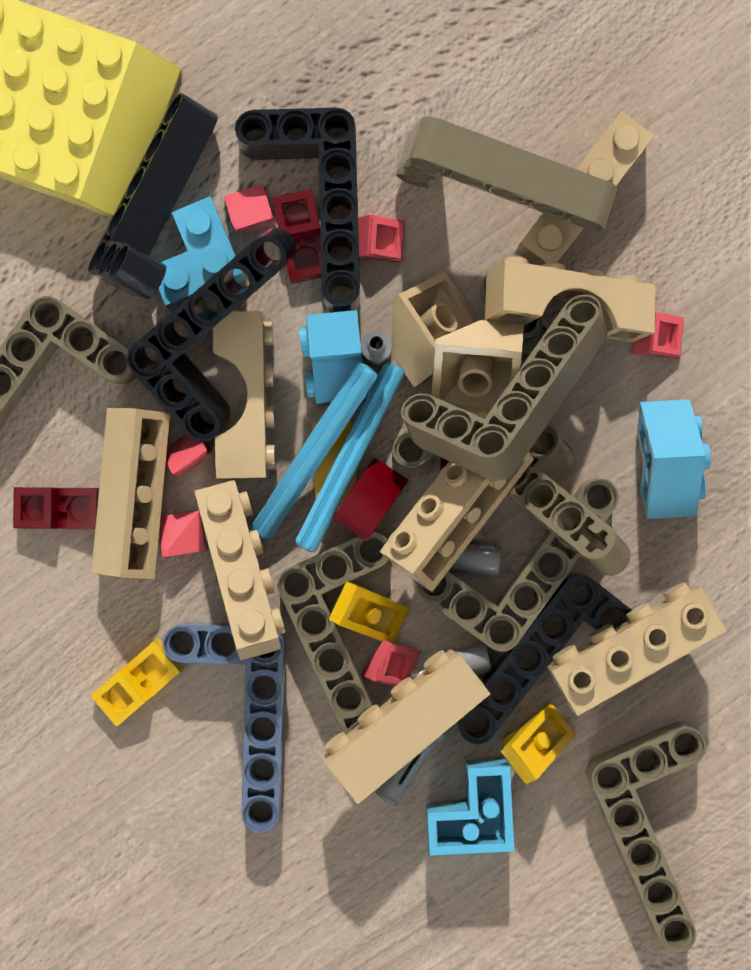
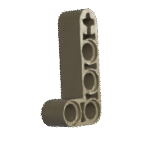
[508,425,631,576]

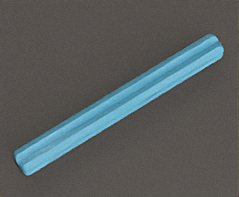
[296,362,404,553]
[251,363,378,540]

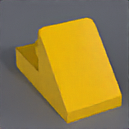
[329,581,410,643]
[500,702,576,785]

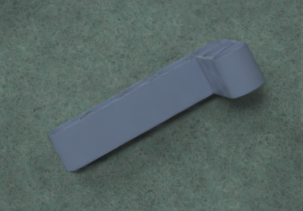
[162,622,286,833]

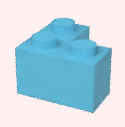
[158,196,247,312]
[299,310,366,407]
[637,399,711,519]
[426,758,515,856]

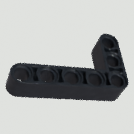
[88,92,218,299]
[235,107,361,313]
[127,228,296,442]
[457,573,632,744]

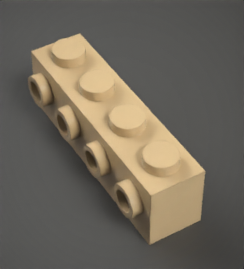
[91,408,170,579]
[380,451,534,592]
[194,480,286,661]
[547,582,727,717]
[320,649,491,805]

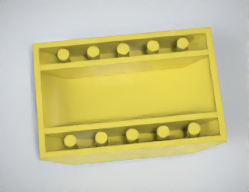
[0,0,182,218]

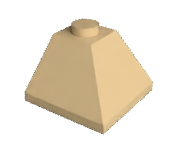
[391,271,478,388]
[432,320,524,419]

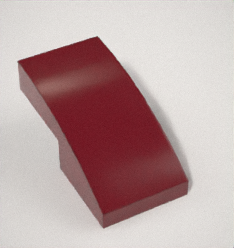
[272,189,322,284]
[332,457,408,542]
[13,487,99,529]

